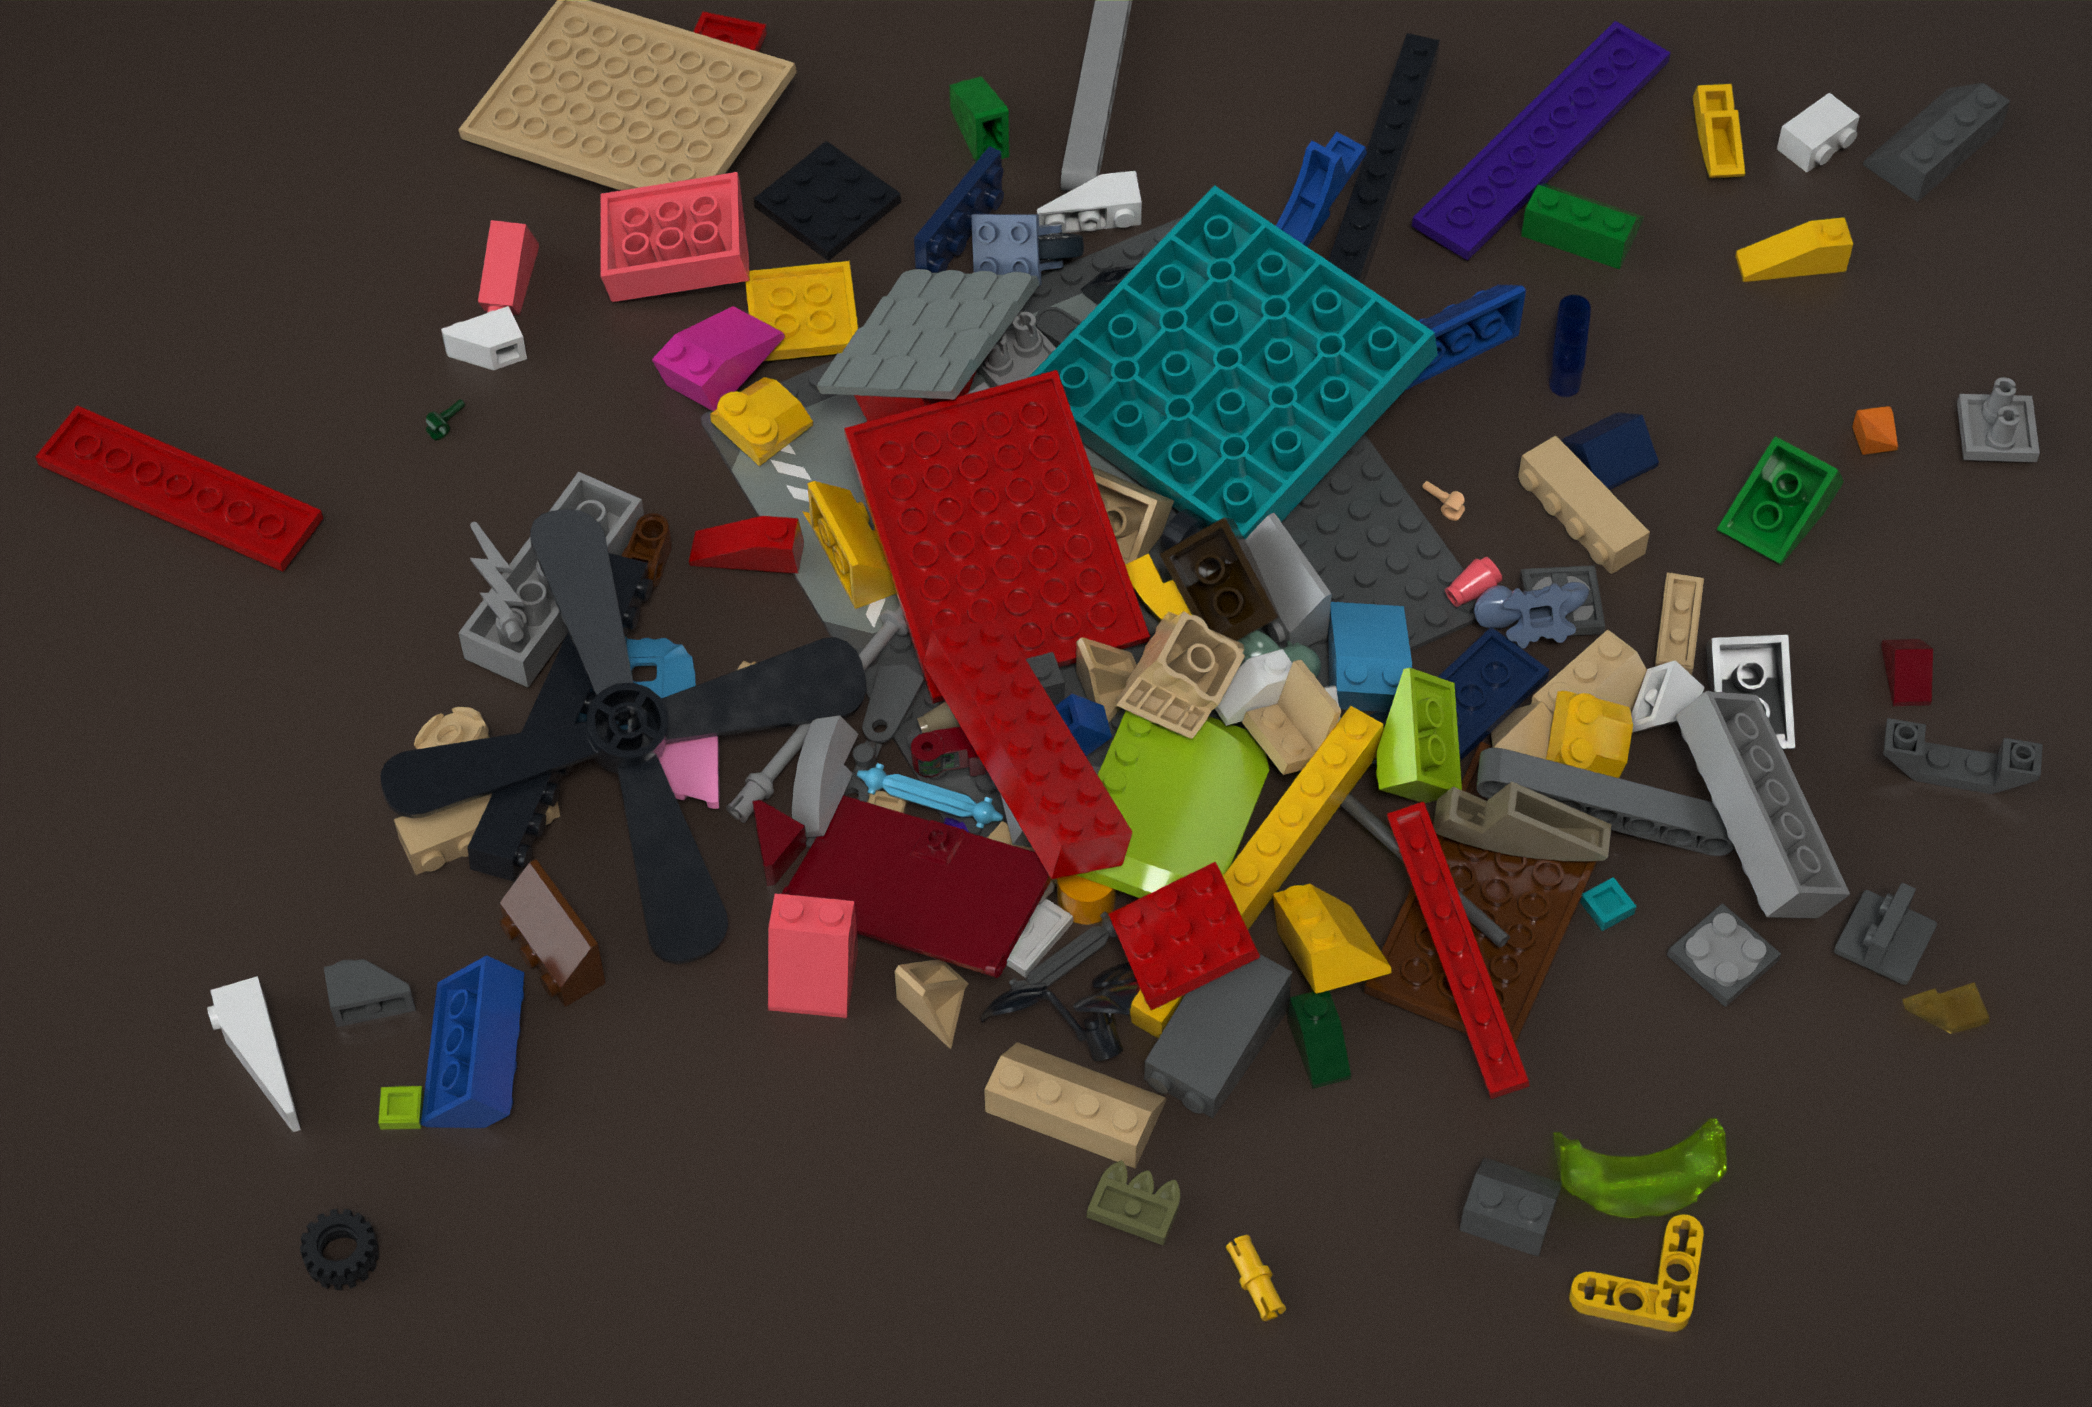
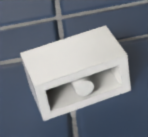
[1777,93,1860,173]

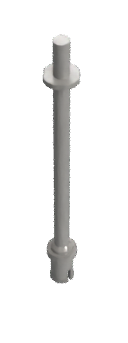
[726,606,909,823]

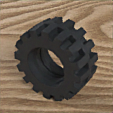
[300,1209,379,1290]

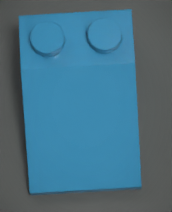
[1328,602,1412,712]

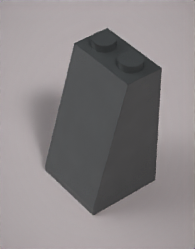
[1144,954,1292,1119]

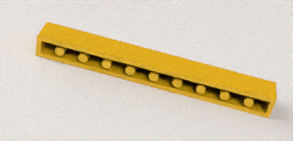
[1130,706,1384,1039]

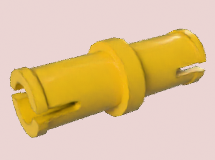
[1226,1235,1286,1321]

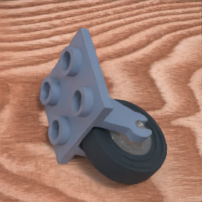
[971,214,1084,286]

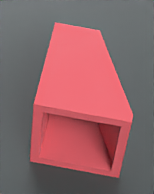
[768,893,858,1018]

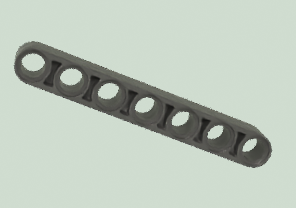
[1476,747,1734,856]

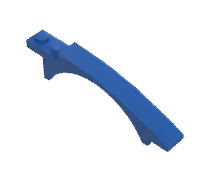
[1276,131,1367,247]

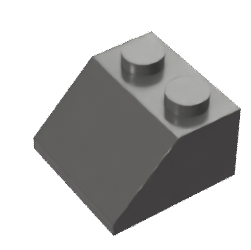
[1459,1157,1563,1257]

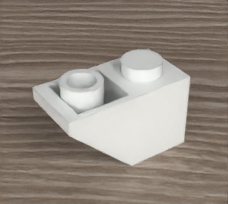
[441,306,527,370]

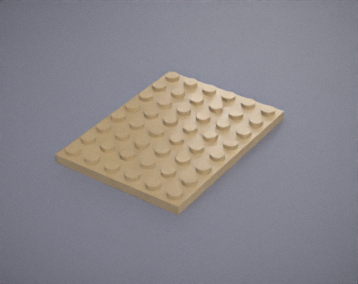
[458,0,797,190]

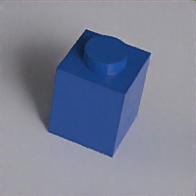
[1055,694,1112,756]

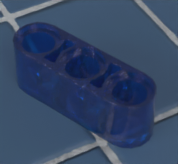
[1549,295,1591,397]

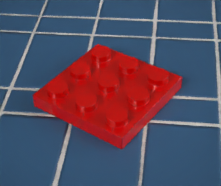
[1108,861,1261,1011]

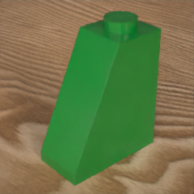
[949,76,1009,163]

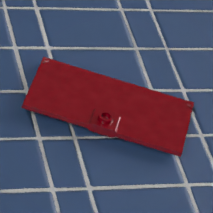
[781,795,1052,978]

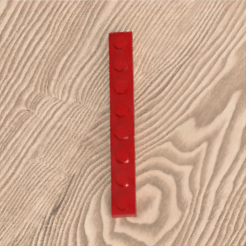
[1387,801,1530,1099]

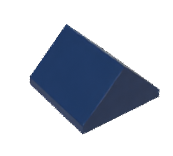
[1561,412,1659,490]

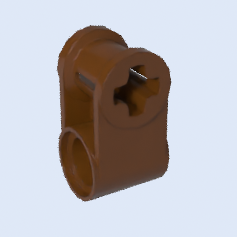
[622,513,672,587]

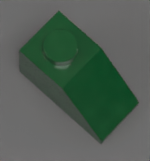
[1287,990,1351,1089]

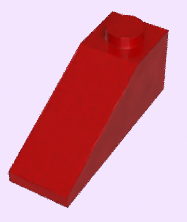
[689,516,804,574]

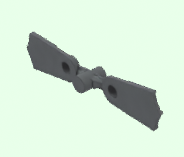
[806,664,924,848]

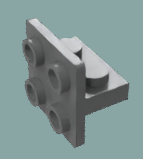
[1834,882,1937,985]

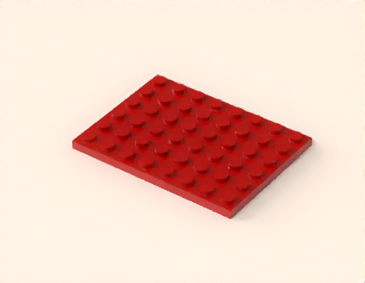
[844,370,1150,703]

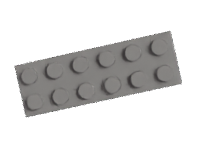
[458,472,644,688]
[1675,691,1850,918]

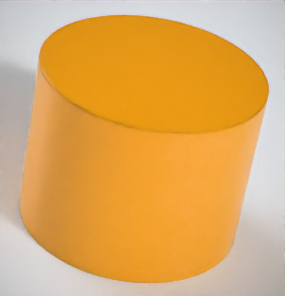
[1057,875,1116,925]

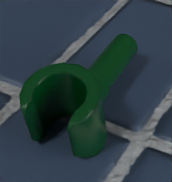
[426,399,465,440]

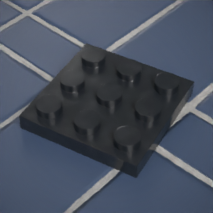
[754,141,901,261]

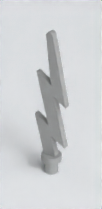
[470,522,525,642]

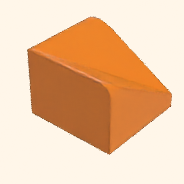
[1852,406,1898,455]

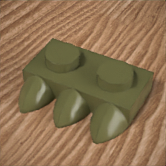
[1087,1161,1180,1246]

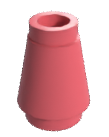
[1445,557,1502,607]

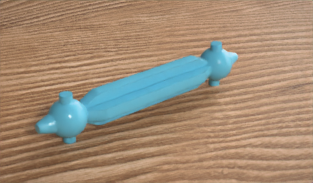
[857,763,1003,829]

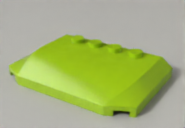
[1076,710,1269,898]

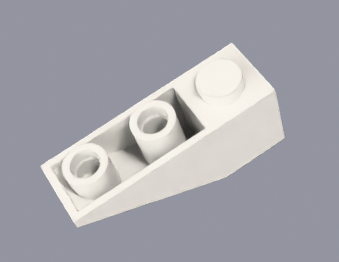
[1037,171,1142,234]

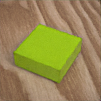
[378,1086,424,1130]

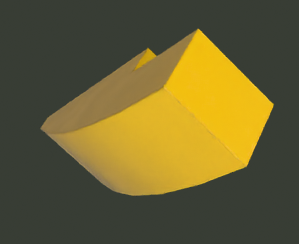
[1693,84,1745,178]
[1125,553,1192,623]

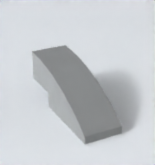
[792,715,858,838]

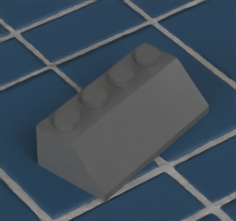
[1863,83,2010,202]

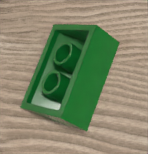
[1521,184,1644,270]

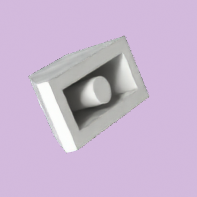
[1215,649,1292,726]
[1631,660,1705,733]

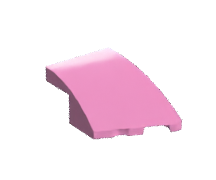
[659,736,720,809]

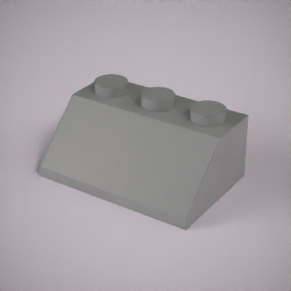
[1245,513,1332,648]

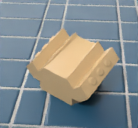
[1116,611,1245,739]

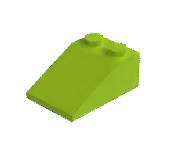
[1376,667,1462,803]

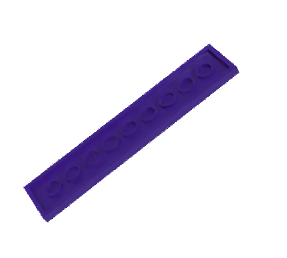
[1412,21,1671,261]

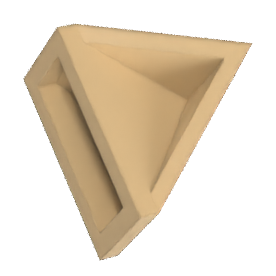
[1076,637,1137,723]
[1491,701,1553,759]
[895,959,969,1049]

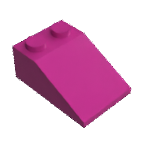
[652,306,785,411]

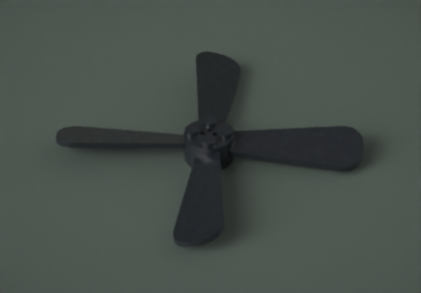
[380,509,867,965]

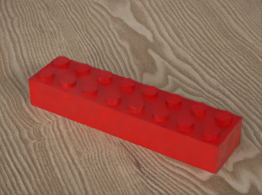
[923,619,1133,879]

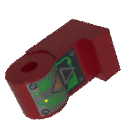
[911,726,986,777]

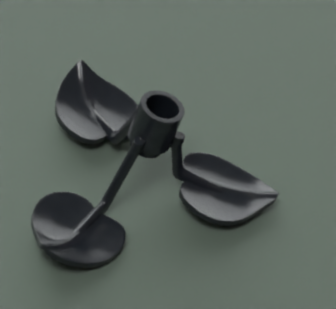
[981,962,1140,1061]

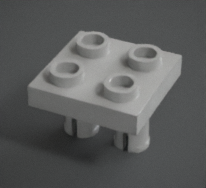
[977,311,1056,387]
[1957,377,2040,462]

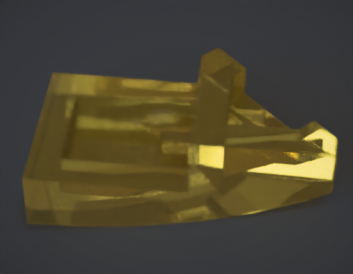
[1903,982,1989,1033]

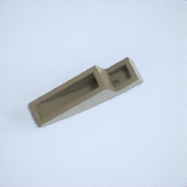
[1433,781,1612,861]

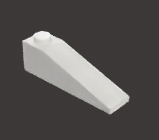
[207,976,301,1132]

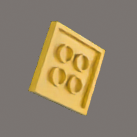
[745,261,858,361]

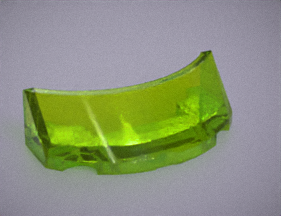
[1553,1118,1727,1218]

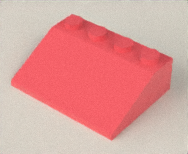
[601,172,749,302]

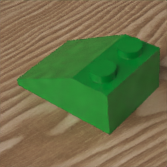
[1717,436,1844,565]

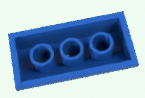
[1406,285,1526,390]
[421,955,525,1128]

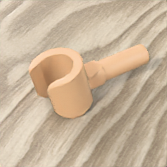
[1422,481,1465,521]

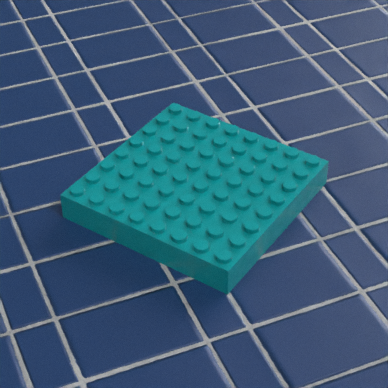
[1028,185,1438,539]

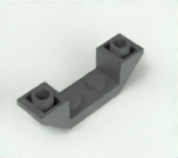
[1883,718,2043,794]

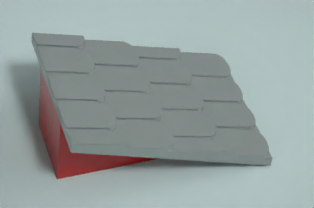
[816,269,1040,422]

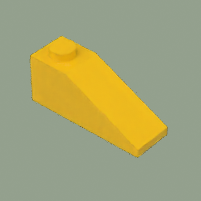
[1735,217,1853,282]

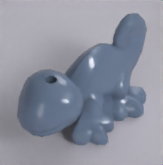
[1474,582,1589,649]

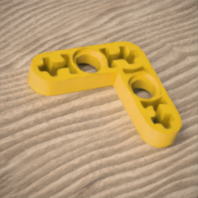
[1569,1214,1704,1332]

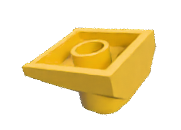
[710,377,813,466]
[1546,691,1633,778]

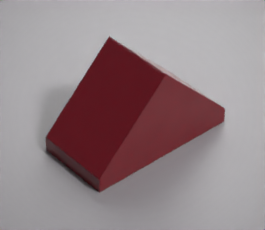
[1881,639,1933,706]
[752,800,807,887]

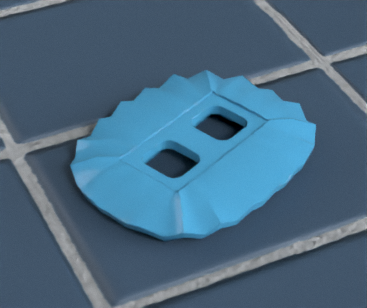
[620,638,696,731]

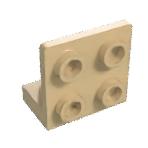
[1242,660,1341,775]

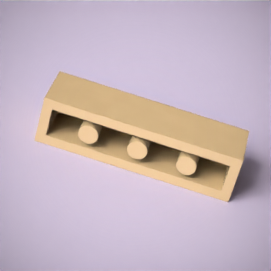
[1518,435,1650,574]
[394,793,560,875]

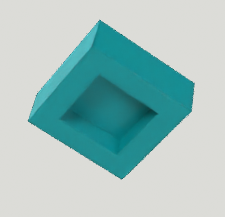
[1580,877,1636,931]

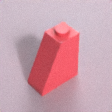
[478,220,539,315]

